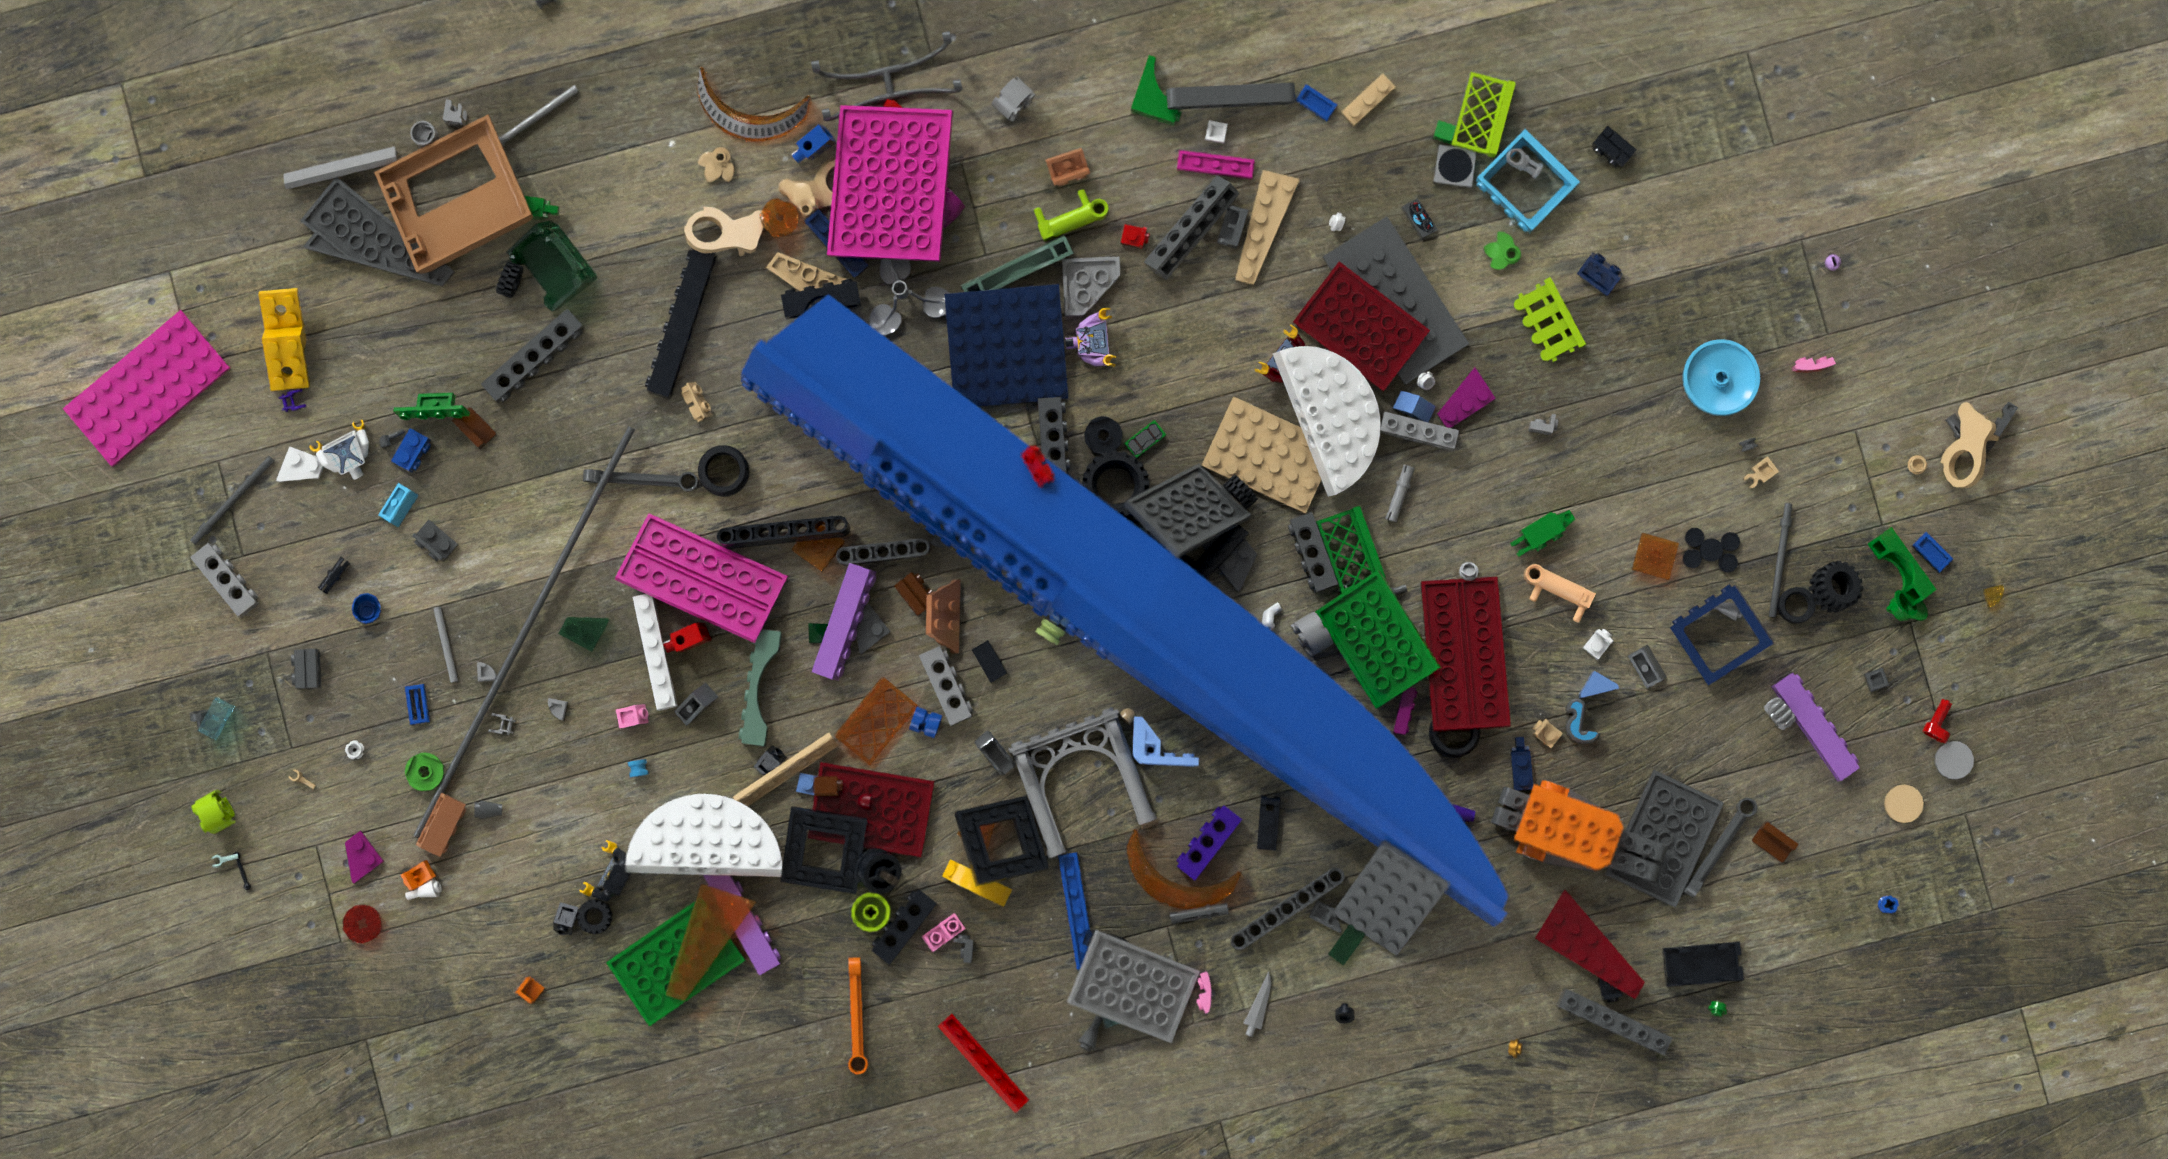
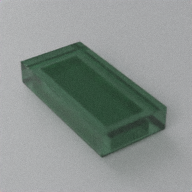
[1328,924,1366,966]

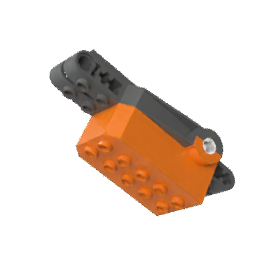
[1490,780,1668,883]

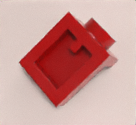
[1120,224,1150,249]

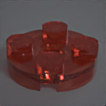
[343,904,382,943]

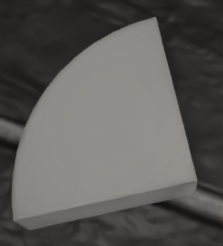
[477,662,497,682]
[548,698,568,721]

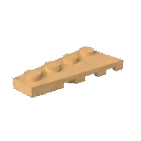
[766,252,846,304]

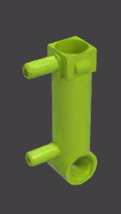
[1034,189,1108,242]

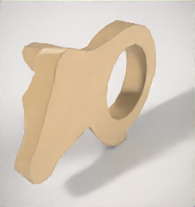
[779,157,836,218]
[684,207,769,256]
[1940,402,1999,488]

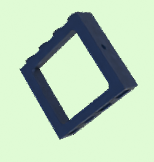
[1670,584,1774,685]

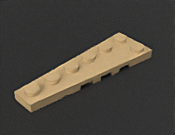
[1235,170,1299,285]

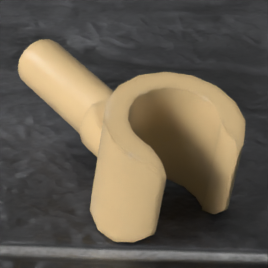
[289,770,316,789]

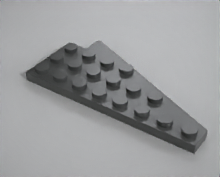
[300,177,455,287]

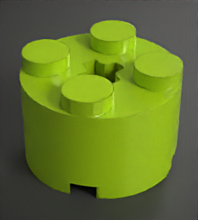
[192,789,236,834]
[851,893,891,932]

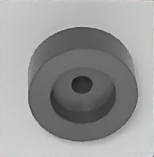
[189,710,210,728]

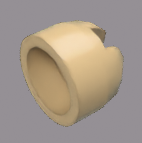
[1118,708,1135,725]

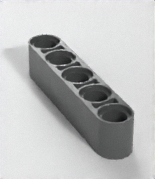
[836,538,930,566]

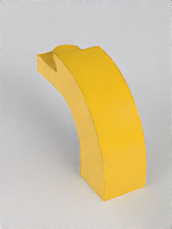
[942,859,1012,907]

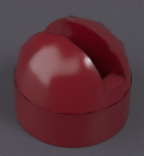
[858,794,872,810]

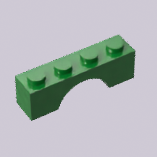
[1868,527,1937,607]

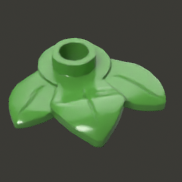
[1483,232,1521,270]

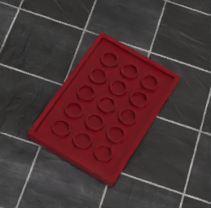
[1293,261,1430,391]
[807,762,935,857]

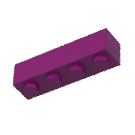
[1393,687,1418,735]

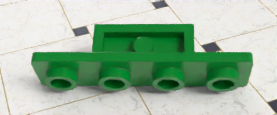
[393,393,470,420]

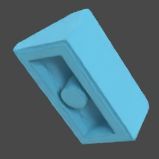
[378,483,418,527]

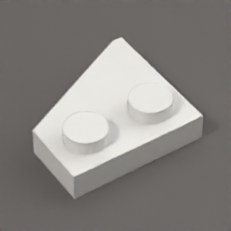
[276,446,324,482]

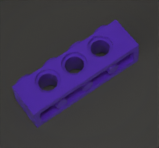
[1176,805,1242,881]

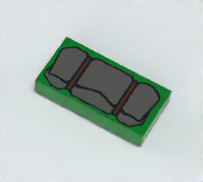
[1124,420,1166,458]

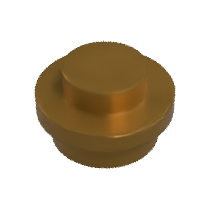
[1508,1039,1523,1058]

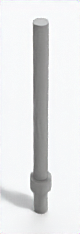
[482,85,579,153]

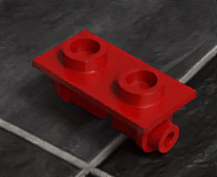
[1021,445,1054,488]

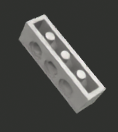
[1380,412,1459,451]
[190,543,260,618]
[919,646,974,726]

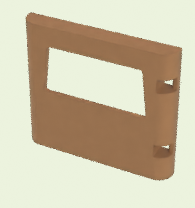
[374,115,533,274]

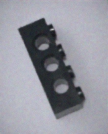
[871,889,937,965]

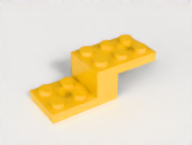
[258,288,310,391]

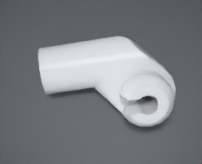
[1262,602,1282,630]

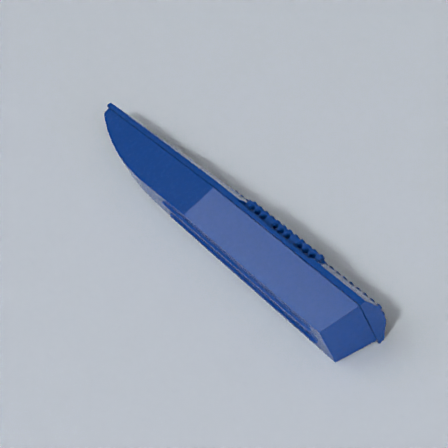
[741,294,1508,927]

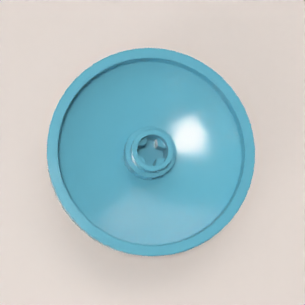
[1683,339,1760,416]

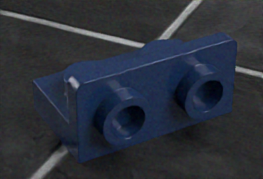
[1577,252,1623,296]

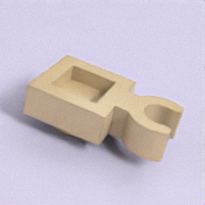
[1743,456,1779,489]

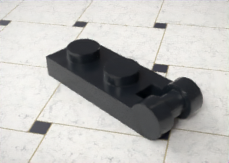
[1257,795,1280,850]

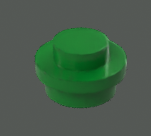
[1708,1001,1728,1017]

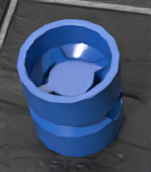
[909,707,943,739]

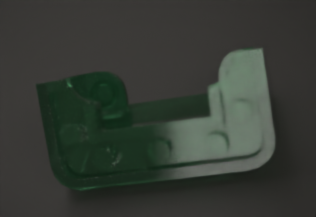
[506,220,597,312]

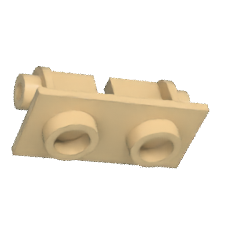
[681,382,713,422]

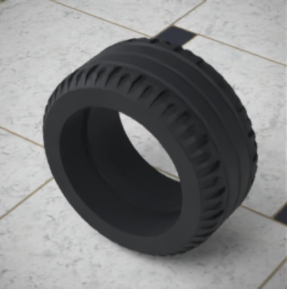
[698,445,749,497]
[1429,721,1480,758]

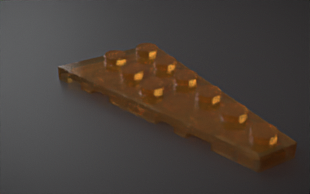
[666,884,757,1001]

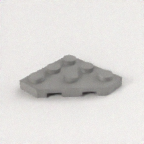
[1062,256,1120,317]

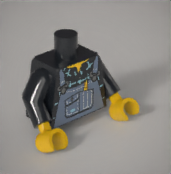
[579,840,631,901]

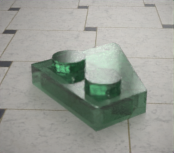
[558,617,610,652]

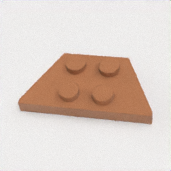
[926,579,961,654]

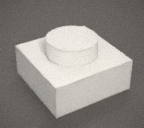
[1205,121,1227,144]

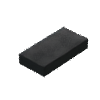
[972,640,1007,683]

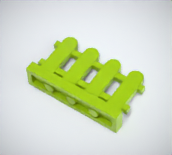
[1514,277,1586,362]

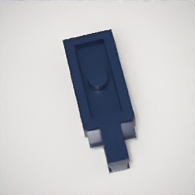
[1510,737,1533,791]

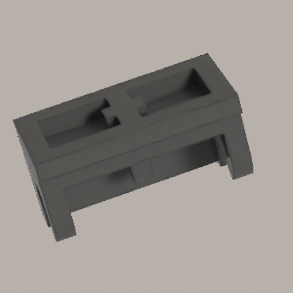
[1217,205,1248,249]

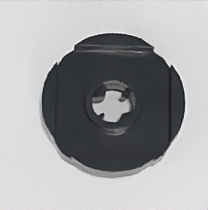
[1084,416,1123,455]

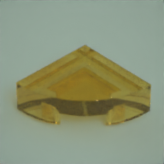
[1983,585,2004,608]

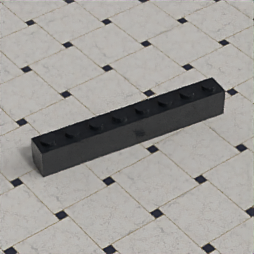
[645,249,717,399]

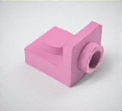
[616,704,649,729]

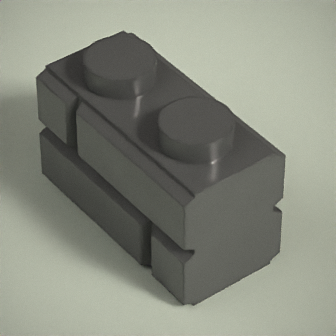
[291,649,321,689]

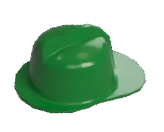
[1886,590,1928,621]

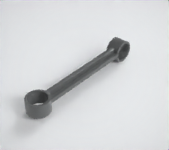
[583,469,698,492]
[1683,798,1757,898]

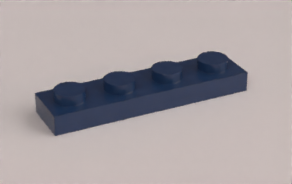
[804,209,869,279]

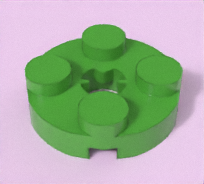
[405,752,444,791]

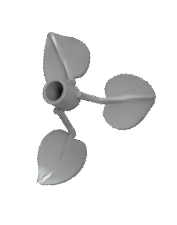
[869,259,949,336]

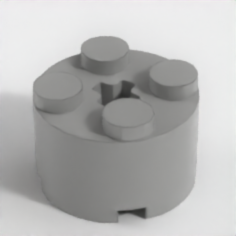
[991,76,1036,122]
[1290,611,1333,658]

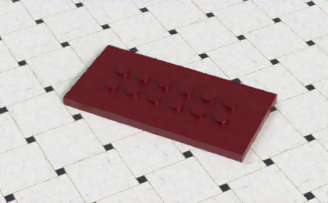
[1420,576,1511,732]

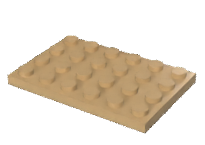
[1201,396,1321,514]

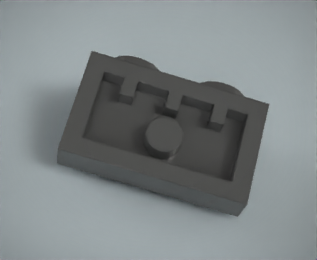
[413,520,459,562]

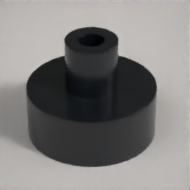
[1335,1003,1355,1024]

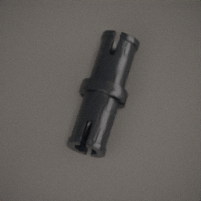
[318,556,350,594]

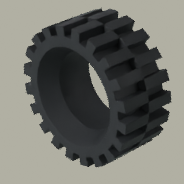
[1082,451,1149,518]

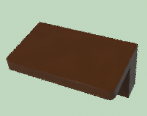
[451,407,496,450]
[1752,822,1799,862]

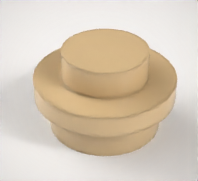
[1907,455,1927,475]

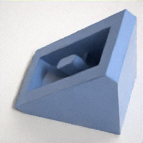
[1393,391,1436,422]
[1579,671,1619,699]

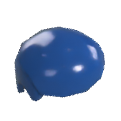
[352,593,381,624]

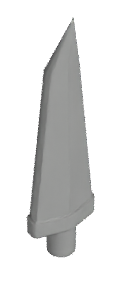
[1243,971,1271,1037]

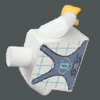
[309,419,369,480]

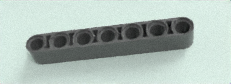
[1166,83,1296,110]
[1230,868,1344,950]

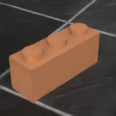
[416,792,466,857]

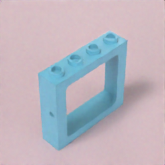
[1476,129,1580,233]

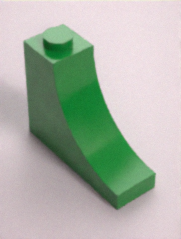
[1131,55,1182,126]

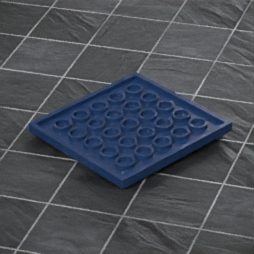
[944,284,1068,407]

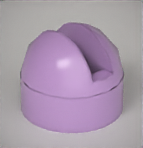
[1825,255,1841,270]

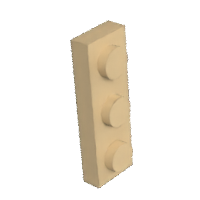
[1341,73,1396,126]

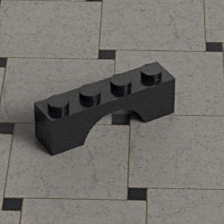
[781,279,861,320]

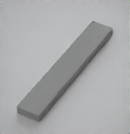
[284,146,397,189]

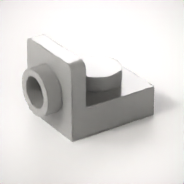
[1528,414,1558,435]

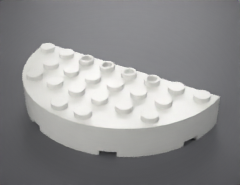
[1273,346,1380,497]
[626,794,782,877]

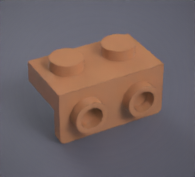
[1046,148,1090,186]

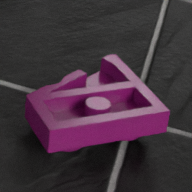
[345,831,384,884]

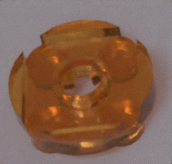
[760,198,799,237]

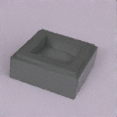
[1864,668,1889,692]

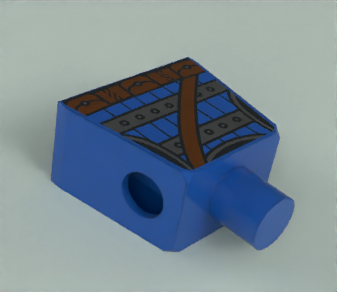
[792,124,837,163]

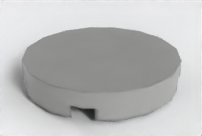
[1934,741,1974,780]

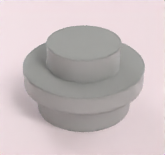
[1459,562,1478,581]

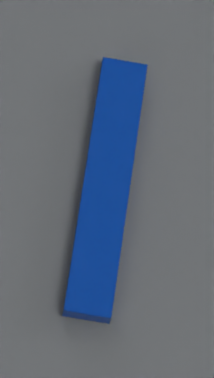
[1058,852,1090,970]

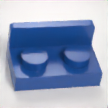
[391,428,431,473]

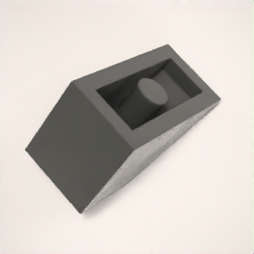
[674,683,718,726]

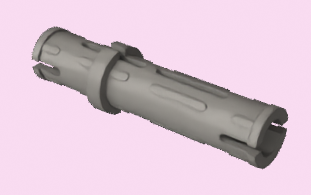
[1385,464,1415,523]

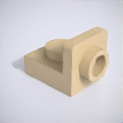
[1532,719,1563,749]

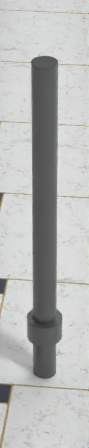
[190,456,274,545]
[1769,503,1793,618]

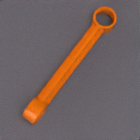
[848,957,868,1074]

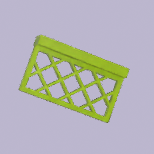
[1451,72,1516,158]

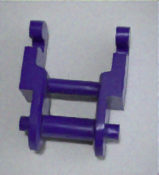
[279,389,307,412]

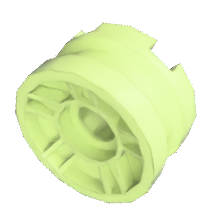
[1035,618,1066,646]

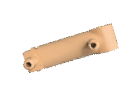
[1524,564,1596,623]

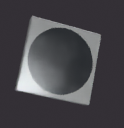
[1433,144,1476,188]

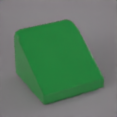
[1432,120,1456,144]

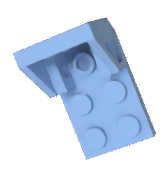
[1132,716,1199,767]

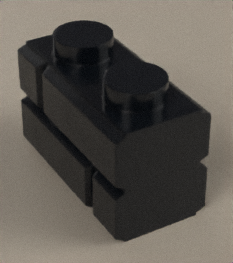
[1591,125,1637,169]

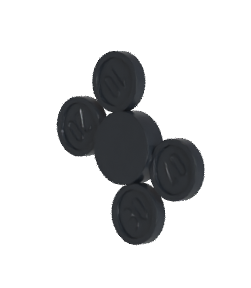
[1682,528,1740,573]

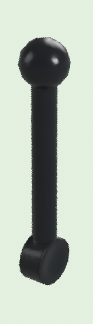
[233,852,251,890]

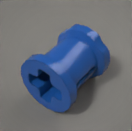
[1878,896,1899,913]

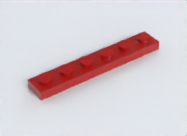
[938,1014,1029,1113]

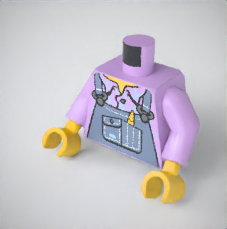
[1065,308,1116,367]

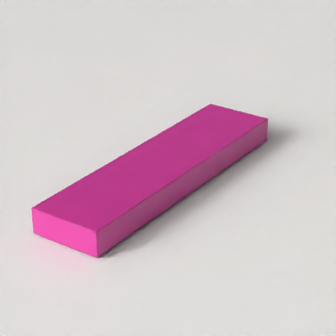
[1177,150,1255,179]

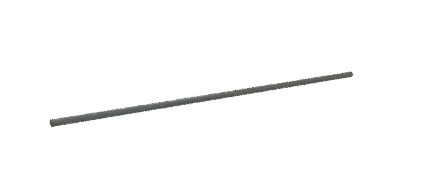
[413,426,635,838]

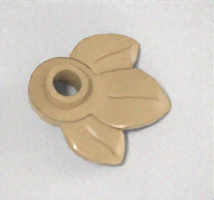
[698,147,734,182]

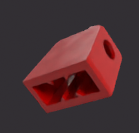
[663,623,712,653]

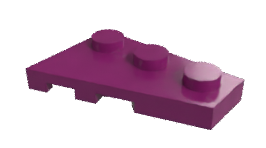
[1437,367,1496,428]

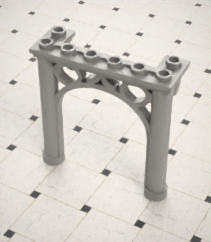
[1009,707,1157,859]

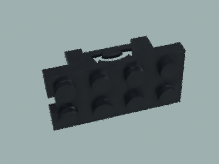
[1662,941,1744,987]

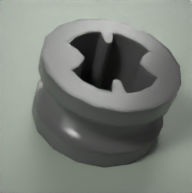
[1739,437,1758,452]

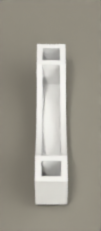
[633,594,678,711]

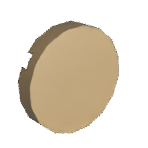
[1884,784,1924,823]

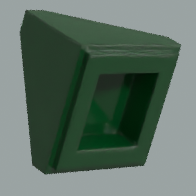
[808,623,828,643]

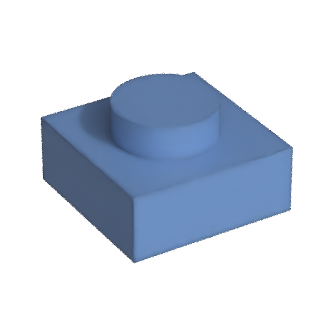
[796,773,818,796]

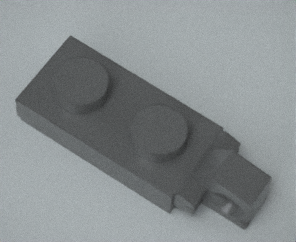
[1986,402,2018,453]

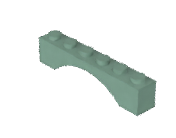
[960,236,1073,292]
[739,629,782,747]

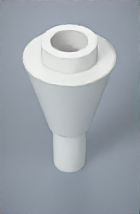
[405,878,442,900]

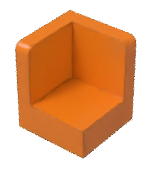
[516,976,545,1004]

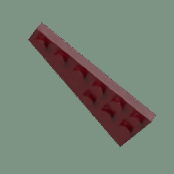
[1535,889,1645,999]

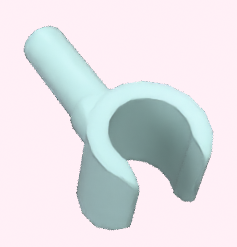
[211,854,239,868]

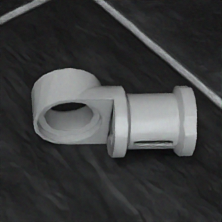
[1506,148,1543,179]

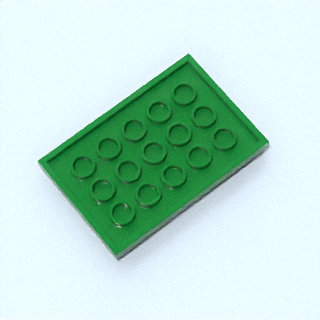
[1315,570,1441,709]
[606,897,745,1026]

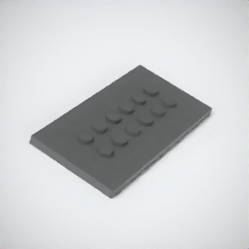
[1322,216,1469,385]

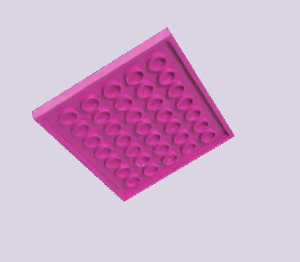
[827,105,953,262]

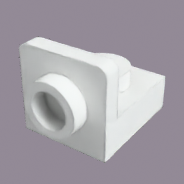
[1583,629,1614,660]

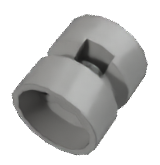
[410,120,439,148]

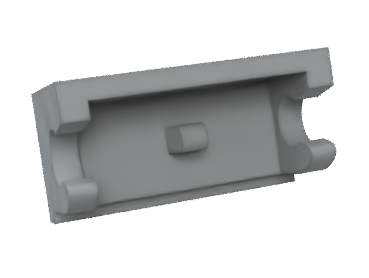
[443,99,467,129]

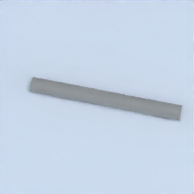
[433,607,458,683]

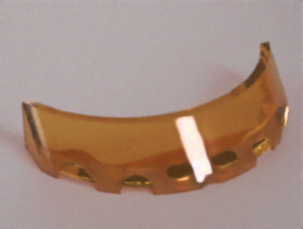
[1127,829,1241,909]

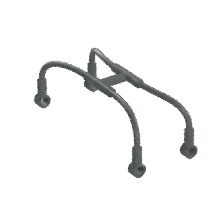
[811,31,963,122]

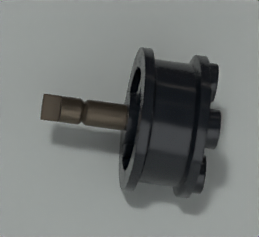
[855,848,901,894]

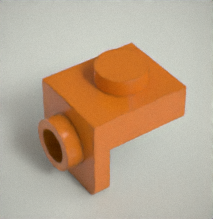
[401,860,436,891]

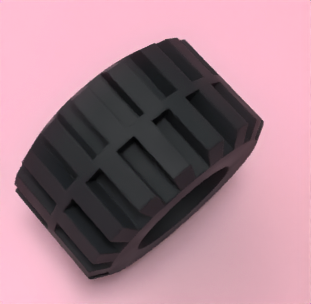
[1809,561,1863,613]

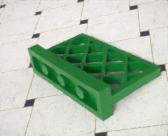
[1316,506,1386,594]

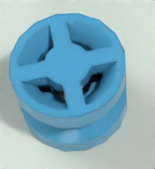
[627,759,649,778]

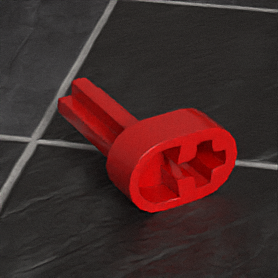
[1922,699,1952,744]

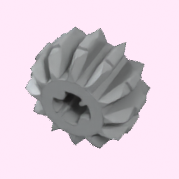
[1764,697,1796,730]

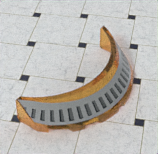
[697,67,812,142]

